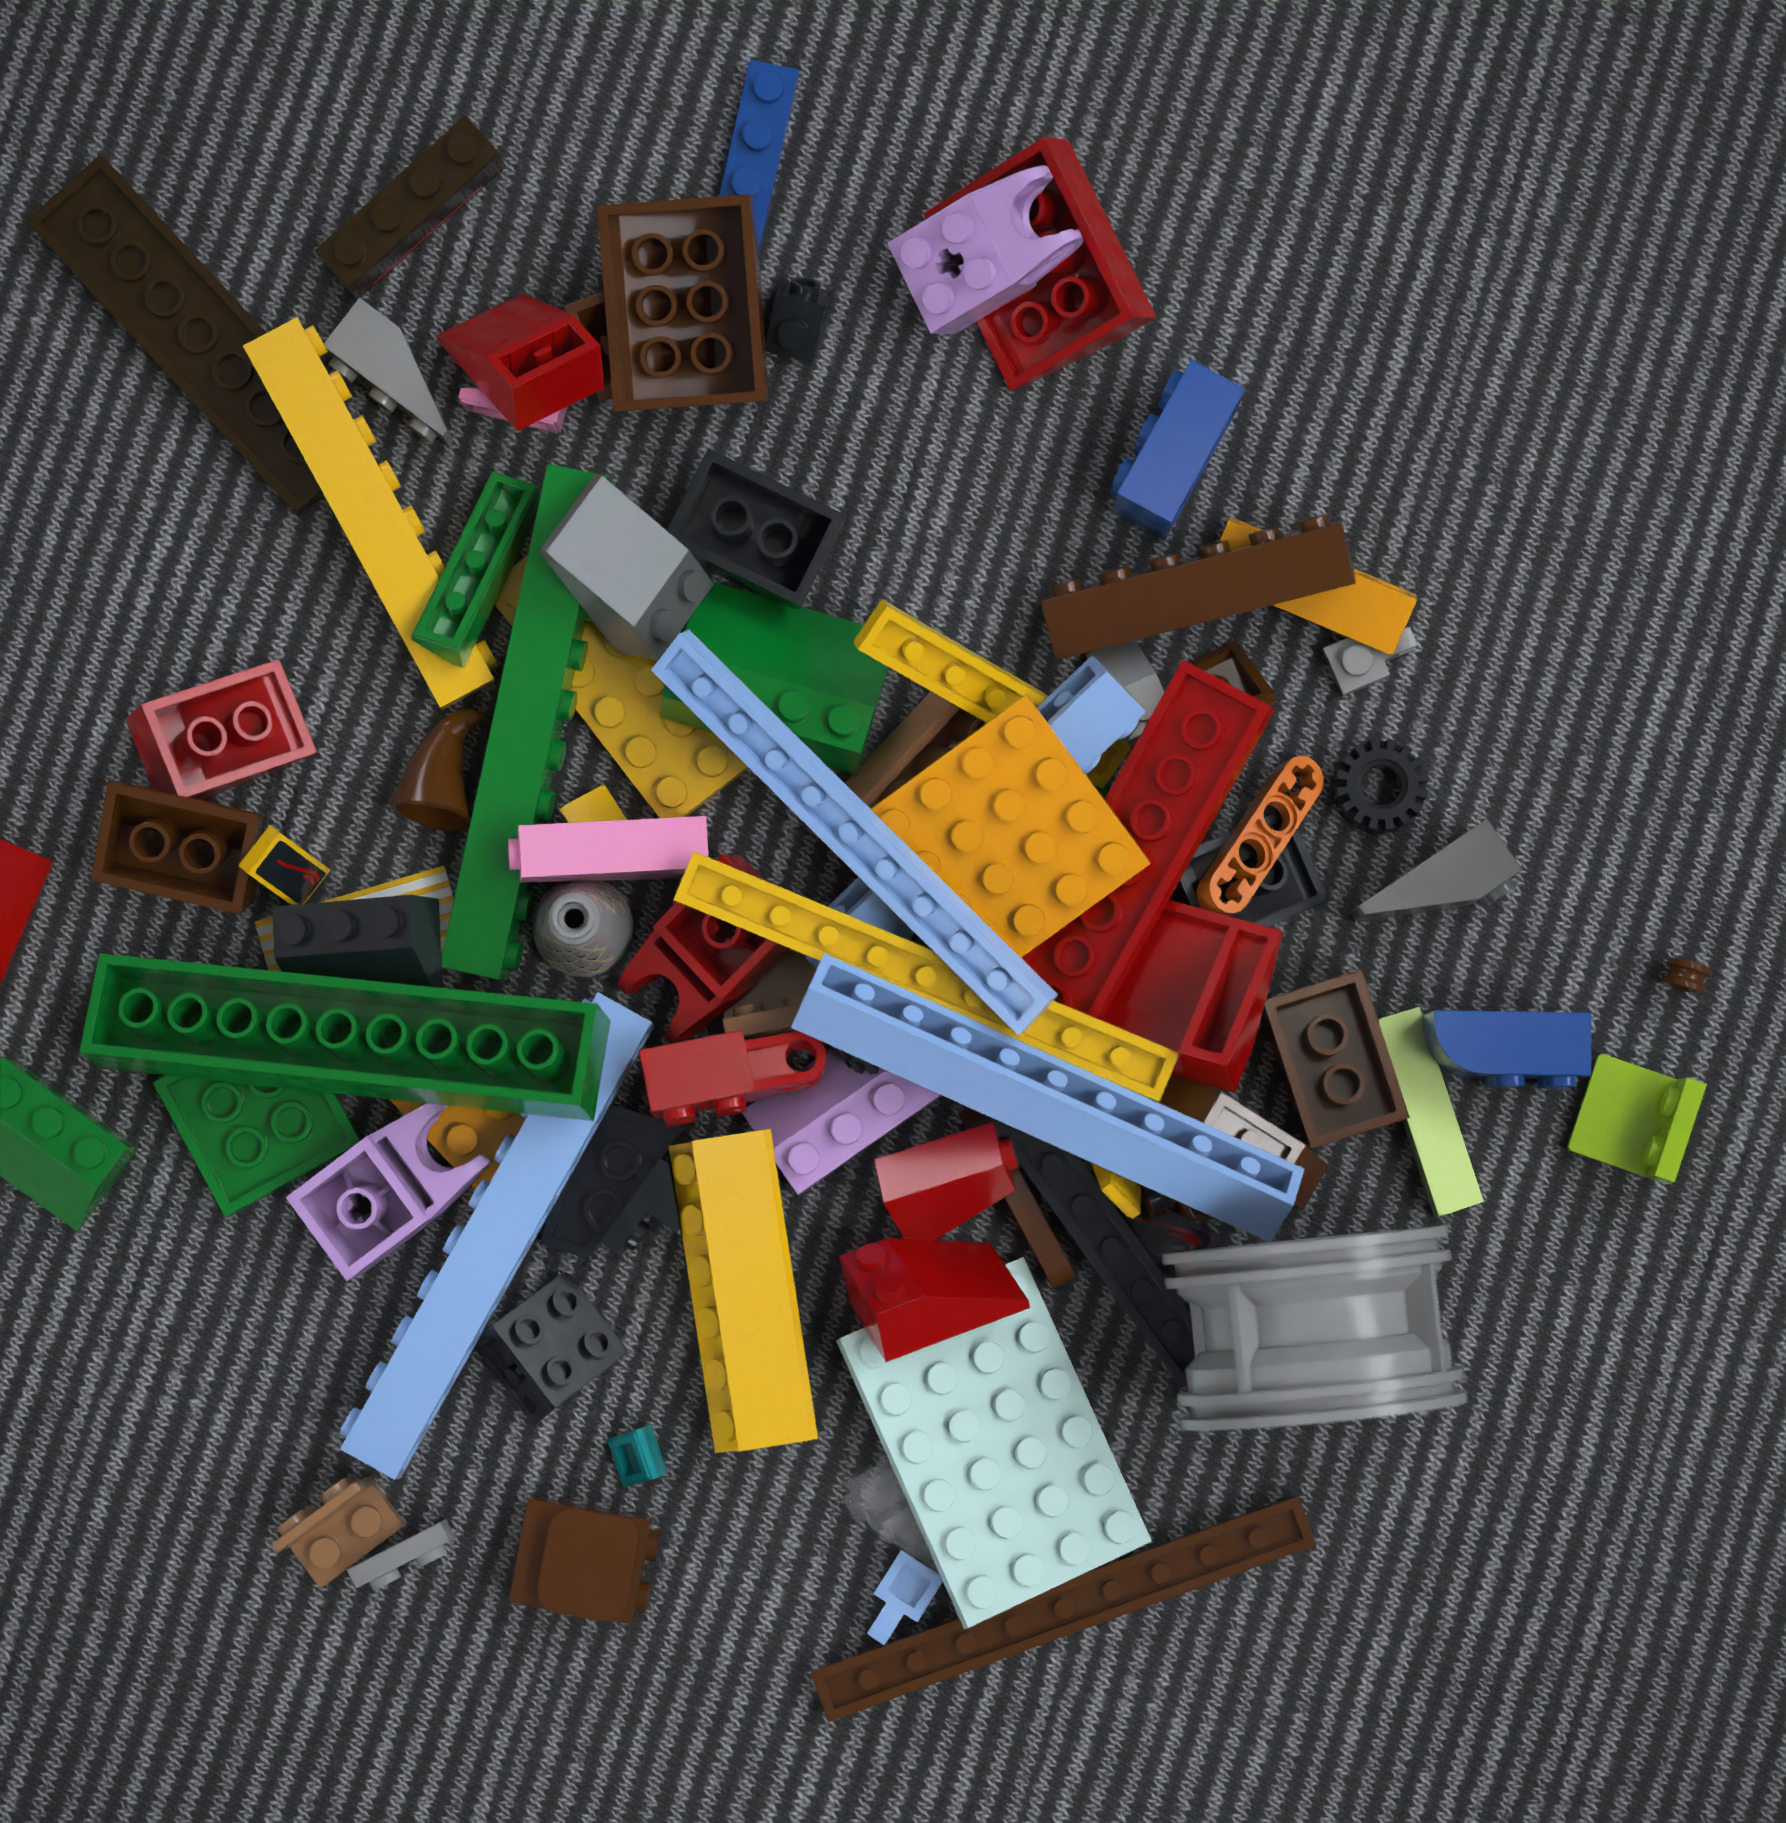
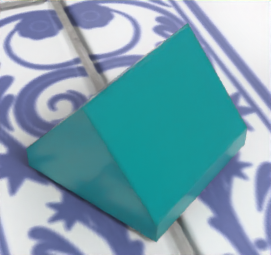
[608,1424,668,1488]

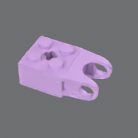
[887,166,1084,334]
[286,1103,491,1281]

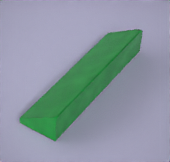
[411,471,541,668]

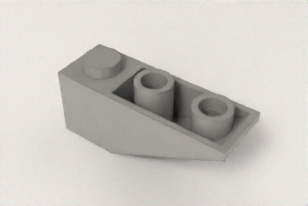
[324,298,453,446]

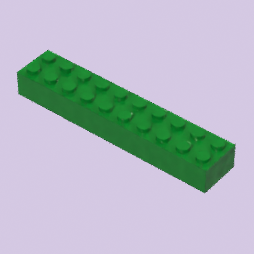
[79,953,611,1121]

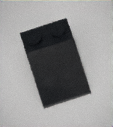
[1169,812,1329,927]

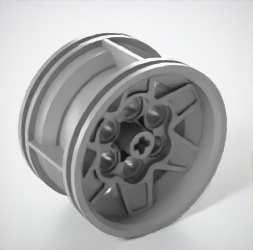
[1162,1225,1468,1431]

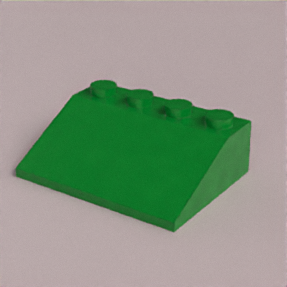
[661,581,890,775]

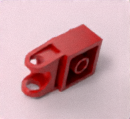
[618,854,790,1044]
[639,1030,826,1127]

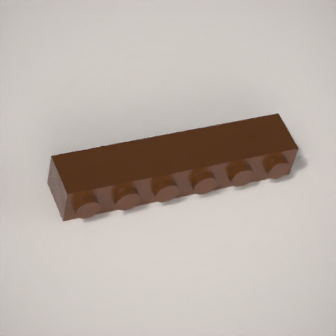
[1041,514,1356,660]

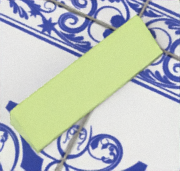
[1378,1007,1484,1217]

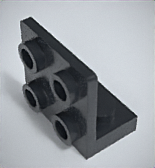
[474,1272,627,1425]

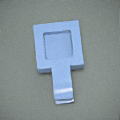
[867,1550,943,1645]

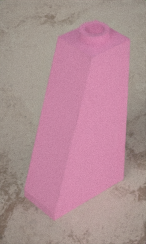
[508,816,709,882]

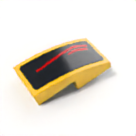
[238,825,331,905]

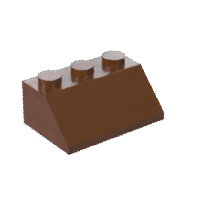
[91,780,262,914]

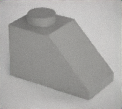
[1086,640,1164,746]

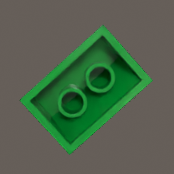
[0,1057,139,1232]

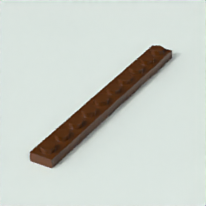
[811,1495,1316,1722]

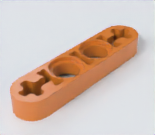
[1197,756,1323,916]

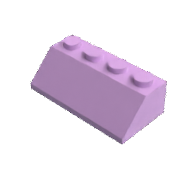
[742,1047,942,1195]

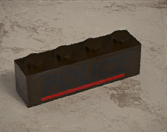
[314,116,505,301]

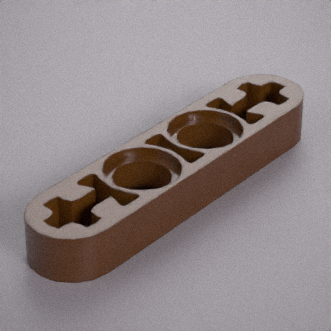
[958,1107,1076,1289]

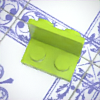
[1567,1054,1707,1183]

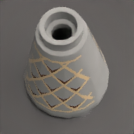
[532,880,634,978]

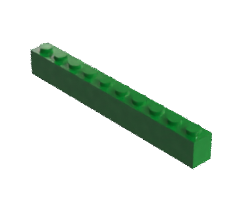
[441,464,616,980]

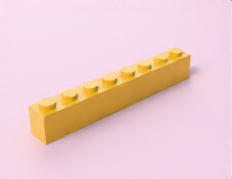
[243,317,499,710]

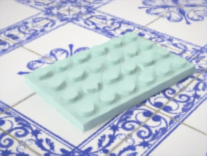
[836,1257,1152,1629]

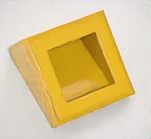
[560,784,627,823]

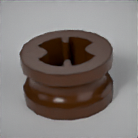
[1661,957,1713,995]

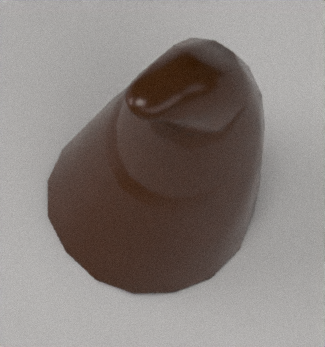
[389,709,486,832]

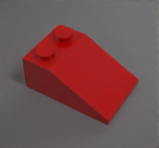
[125,659,317,800]
[839,1238,1030,1362]

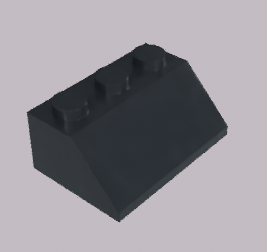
[272,895,443,988]

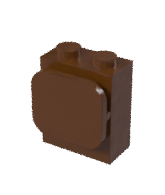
[509,1495,661,1624]

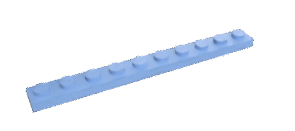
[651,630,1058,1036]

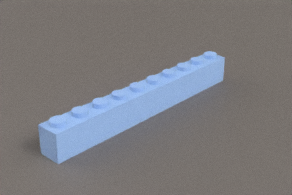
[791,953,1304,1242]
[339,992,654,1480]

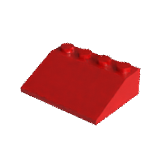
[923,137,1157,391]

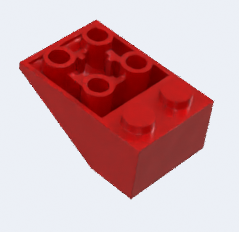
[437,294,604,431]

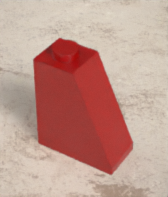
[874,1122,1019,1241]

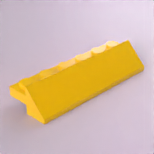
[669,1129,818,1453]

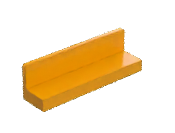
[1220,516,1417,654]

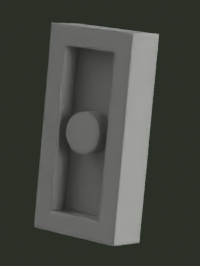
[347,1519,455,1591]

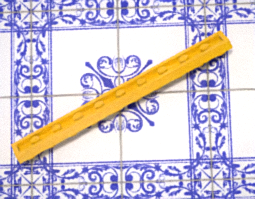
[673,851,1179,1102]

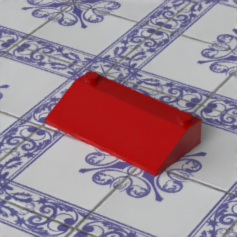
[1102,900,1283,1093]

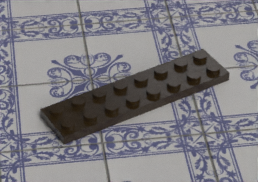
[26,154,373,516]

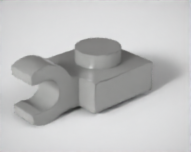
[1322,627,1418,697]

